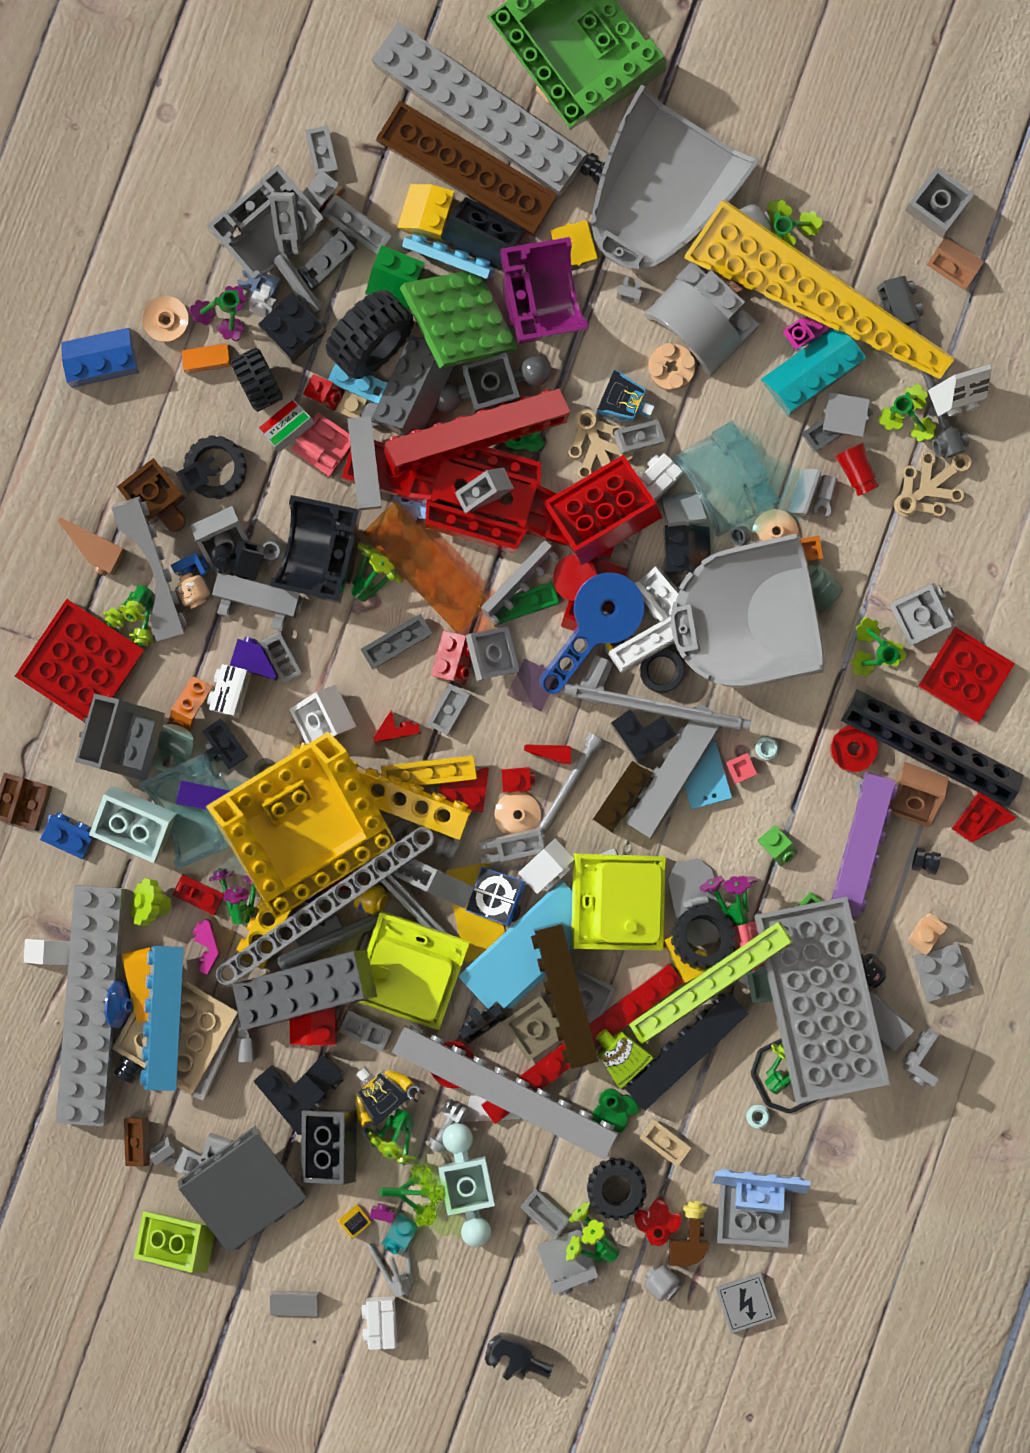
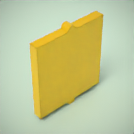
[550,220,598,267]

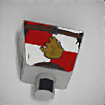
[302,170,346,217]

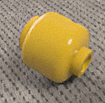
[353,880,388,915]

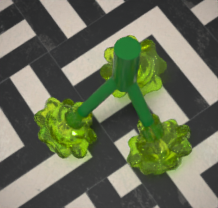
[379,1163,446,1228]

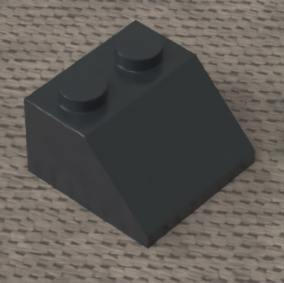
[663,525,711,575]

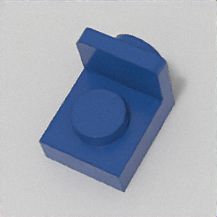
[171,553,209,577]

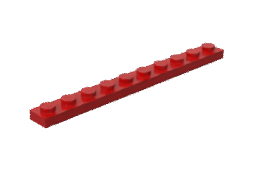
[481,964,683,1124]

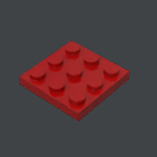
[917,627,1015,723]

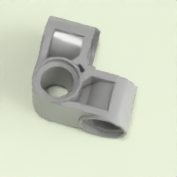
[174,1132,233,1175]

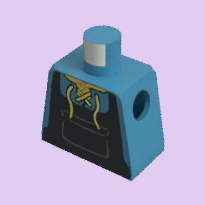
[596,370,655,423]

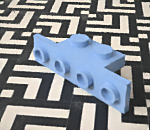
[712,1169,810,1214]

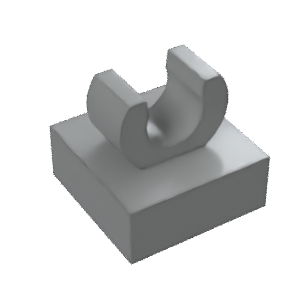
[616,276,642,304]
[149,1136,176,1169]

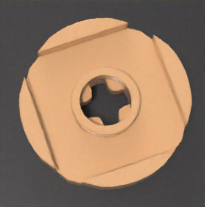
[648,343,695,391]

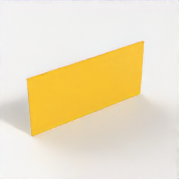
[446,862,505,962]

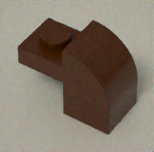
[669,1217,709,1266]

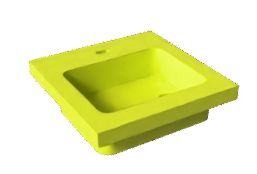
[571,854,666,950]
[359,910,470,1031]

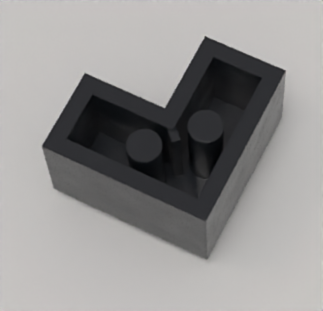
[610,710,676,763]
[288,1053,345,1111]

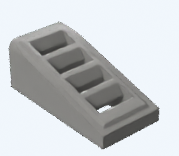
[260,631,303,684]

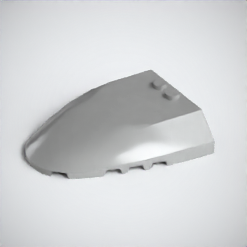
[592,84,759,269]

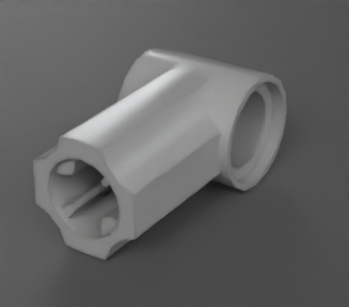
[580,655,613,706]

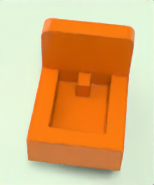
[801,536,823,562]

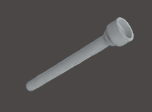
[538,732,605,834]

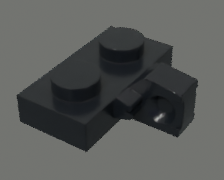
[198,718,249,770]
[459,1004,507,1044]

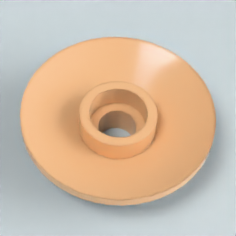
[142,296,189,342]
[752,509,799,543]
[494,792,541,835]

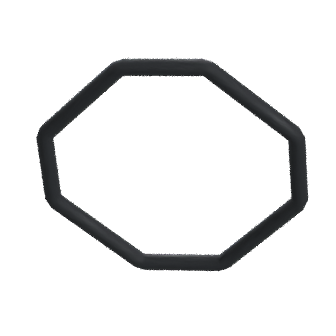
[751,1039,820,1114]

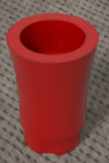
[834,442,879,496]

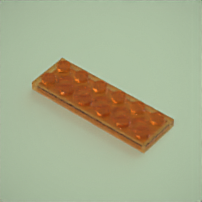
[363,500,489,634]

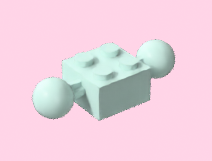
[438,1123,495,1248]

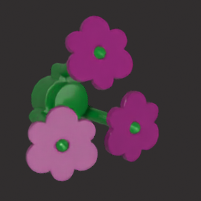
[699,876,758,926]

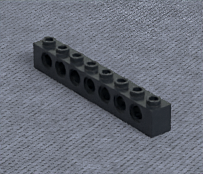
[841,689,1024,807]

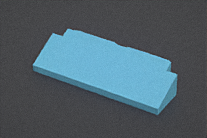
[458,880,575,1009]

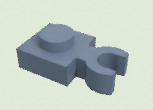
[237,269,281,298]

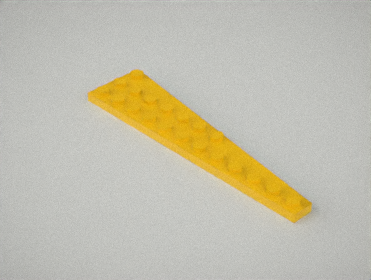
[684,199,954,379]

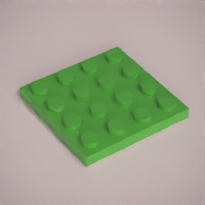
[400,271,518,369]

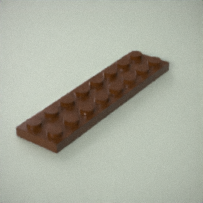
[376,100,558,236]

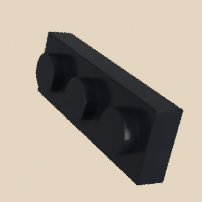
[253,1065,306,1135]

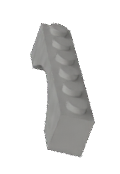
[111,497,187,641]

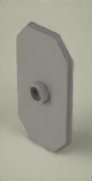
[667,859,721,947]

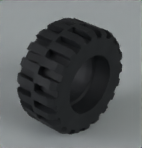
[326,290,414,379]

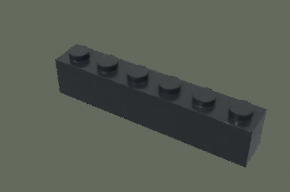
[625,992,749,1111]

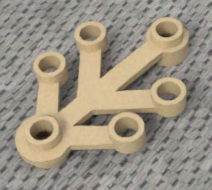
[568,409,634,479]
[894,452,971,517]

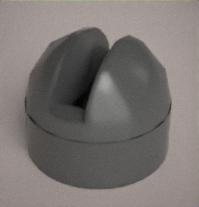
[730,526,751,546]

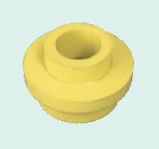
[683,1201,707,1218]

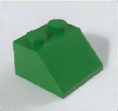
[365,245,425,310]

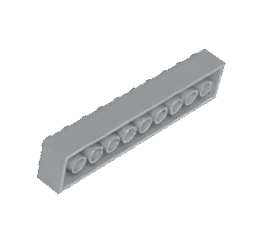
[371,22,587,198]
[56,885,126,1126]

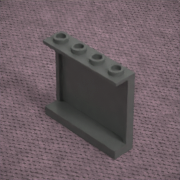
[178,1125,307,1253]

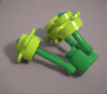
[103,585,155,647]

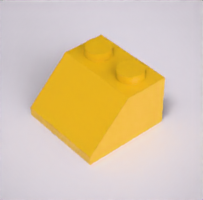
[397,184,455,242]

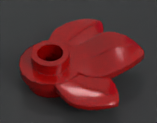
[634,1198,681,1246]

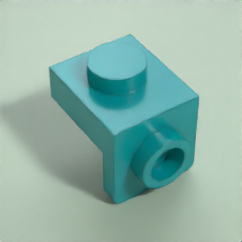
[381,1213,419,1255]

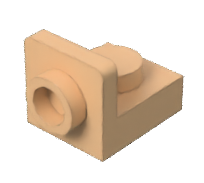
[907,913,948,955]

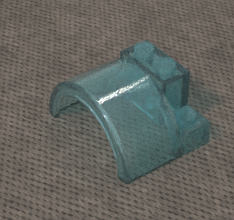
[672,420,779,537]
[139,753,230,869]

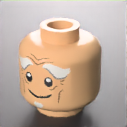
[175,573,210,609]

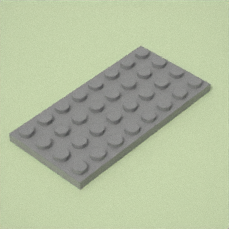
[754,897,890,1104]

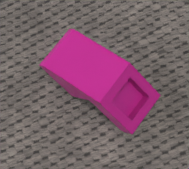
[782,317,831,351]
[193,919,221,974]

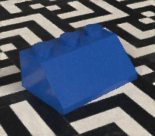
[61,328,139,388]

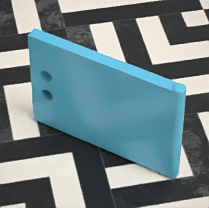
[685,740,732,810]

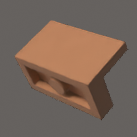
[927,236,984,290]

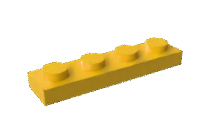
[381,755,477,786]

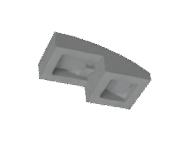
[337,1009,392,1052]

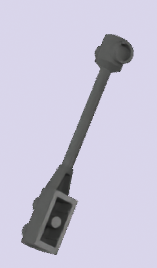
[877,276,969,459]

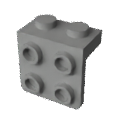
[902,1029,939,1087]
[538,1229,598,1296]

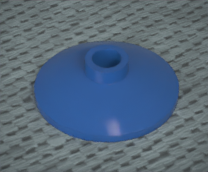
[104,981,133,1028]

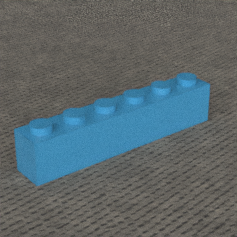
[140,946,184,1091]

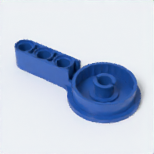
[539,573,644,694]

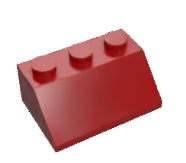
[290,1008,337,1046]

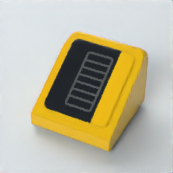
[338,1204,372,1239]

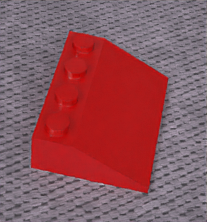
[543,454,662,566]

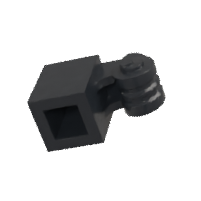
[211,540,264,580]

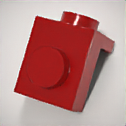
[302,374,344,411]

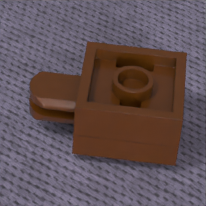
[117,458,186,533]

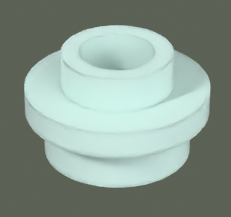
[746,1105,770,1129]

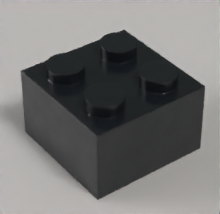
[258,293,326,363]

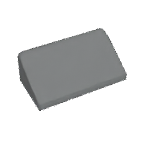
[788,469,822,518]
[270,1291,318,1316]

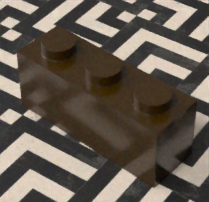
[592,761,651,833]

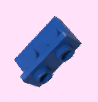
[40,812,94,860]

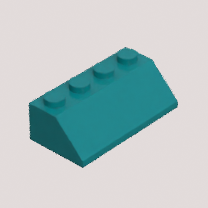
[761,328,866,416]

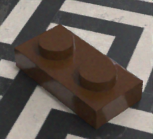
[124,1117,150,1166]

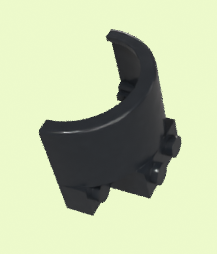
[270,495,362,604]

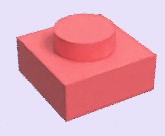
[726,753,757,784]

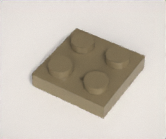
[501,996,559,1061]

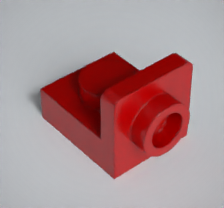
[501,767,535,793]

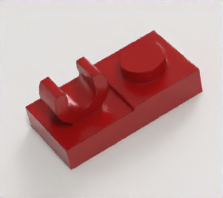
[172,874,224,915]

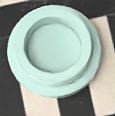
[755,737,779,760]

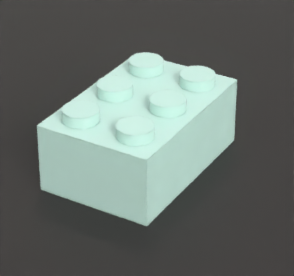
[89,786,177,863]

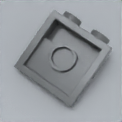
[890,583,956,646]

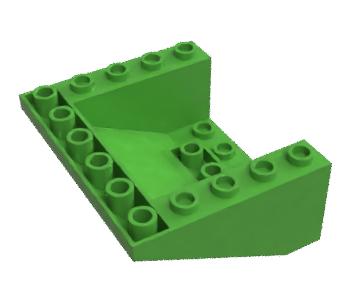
[487,0,666,130]

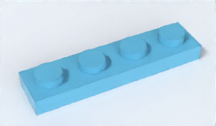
[402,233,495,279]

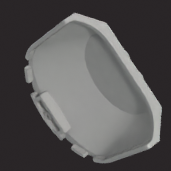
[671,533,825,688]

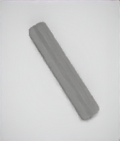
[274,253,323,315]

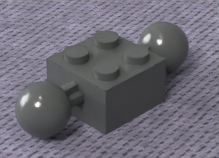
[435,353,550,413]

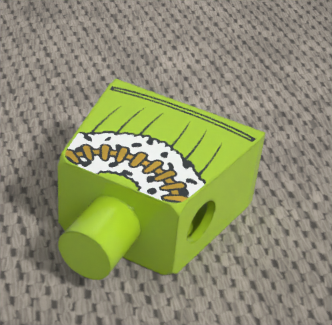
[596,1029,654,1089]

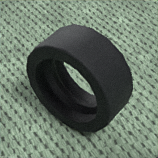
[640,648,685,693]

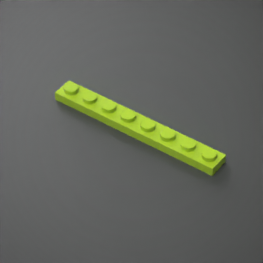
[629,922,794,1044]

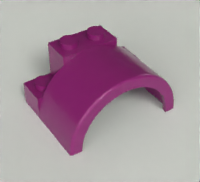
[500,237,588,344]

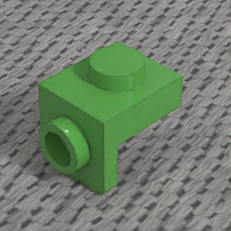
[757,825,798,867]

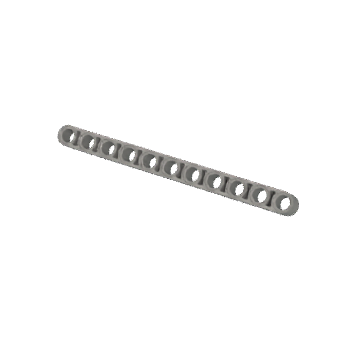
[216,827,434,985]

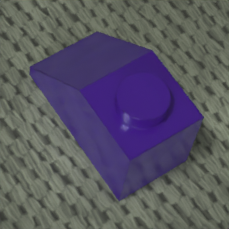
[229,637,278,681]

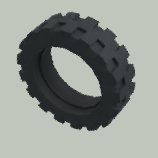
[183,435,247,499]
[671,905,736,970]

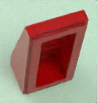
[524,744,571,765]

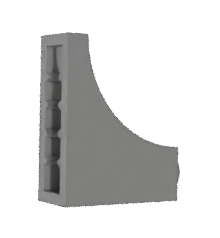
[386,851,475,909]

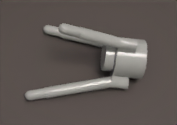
[368,1243,414,1296]

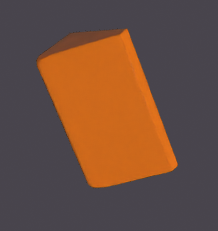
[182,343,231,374]

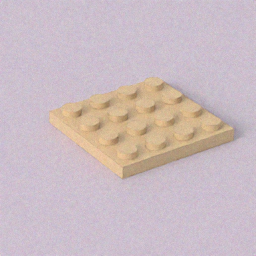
[112,979,239,1096]

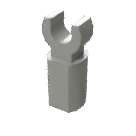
[813,475,838,518]
[237,1022,255,1062]

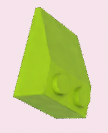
[134,1211,215,1273]

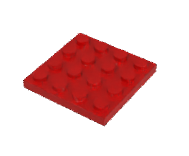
[15,599,145,721]

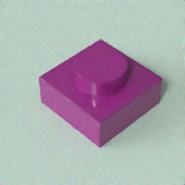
[369,1203,396,1223]

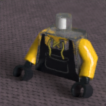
[355,1066,425,1140]

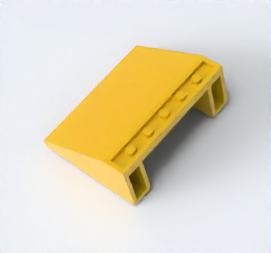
[206,732,396,919]

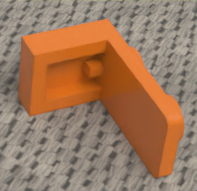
[168,676,212,732]

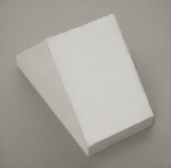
[24,939,70,965]

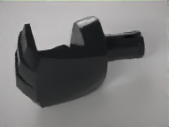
[485,1332,554,1381]

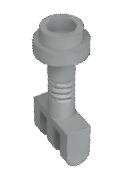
[429,1098,469,1153]

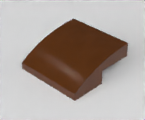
[0,773,52,831]

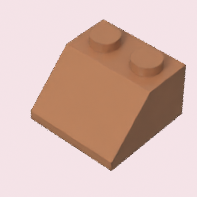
[889,762,949,828]

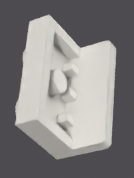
[635,565,679,622]

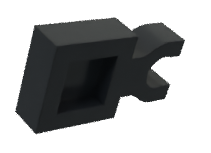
[176,456,222,494]

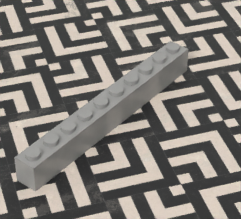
[392,1024,617,1160]

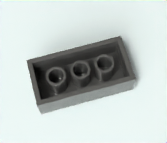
[371,335,454,435]

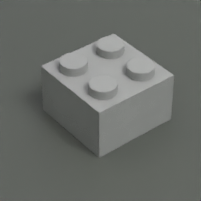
[905,167,974,238]

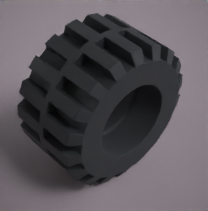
[231,347,283,412]
[587,1157,647,1221]

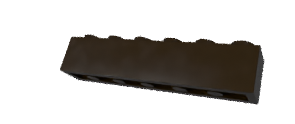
[531,922,599,1069]

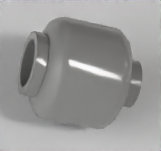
[645,1265,680,1302]

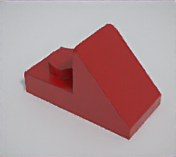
[373,710,421,743]

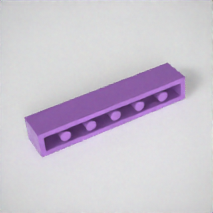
[831,771,898,917]

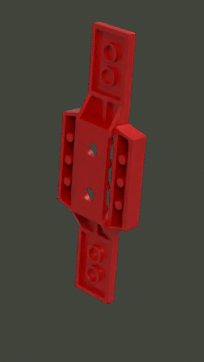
[342,440,614,558]

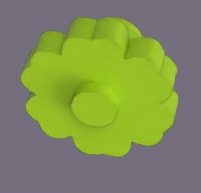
[130,878,171,927]

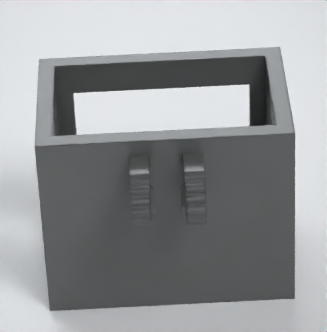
[75,694,166,781]

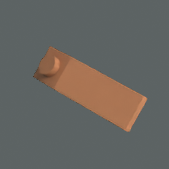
[58,517,126,577]

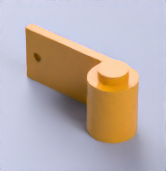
[122,947,152,1023]

